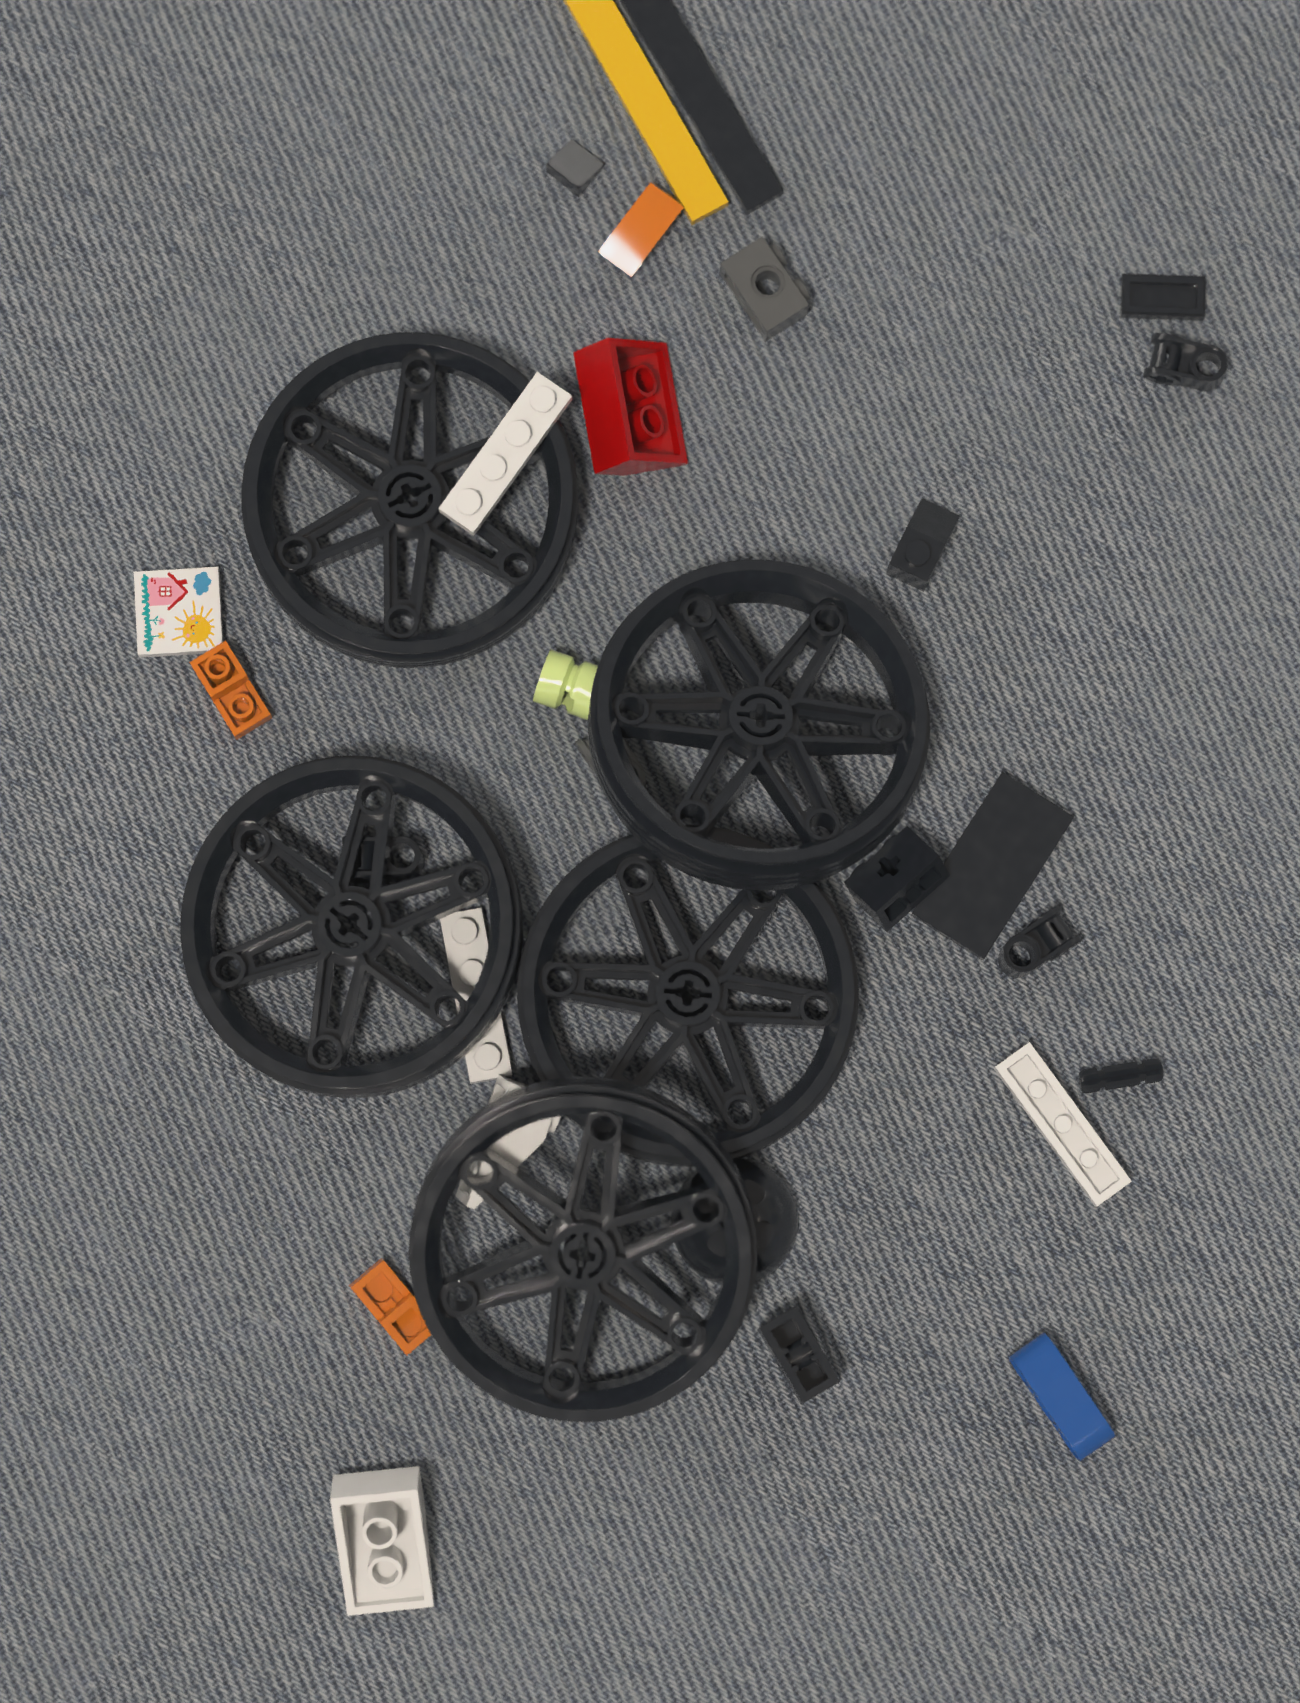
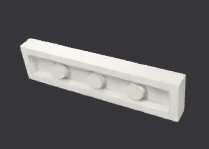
[438,372,572,536]
[440,908,512,1084]
[994,1042,1132,1207]

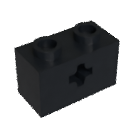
[844,826,950,932]
[757,1306,841,1404]

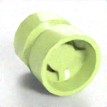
[533,650,598,720]

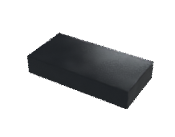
[1120,274,1206,321]

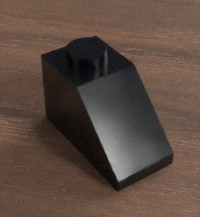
[886,498,960,592]

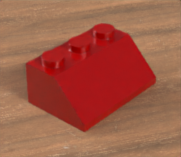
[573,337,688,476]

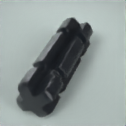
[1079,1058,1164,1093]

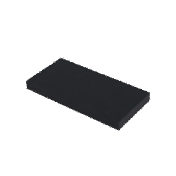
[911,771,1074,961]

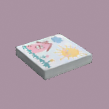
[134,567,223,658]

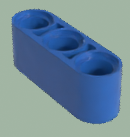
[1008,1333,1115,1461]

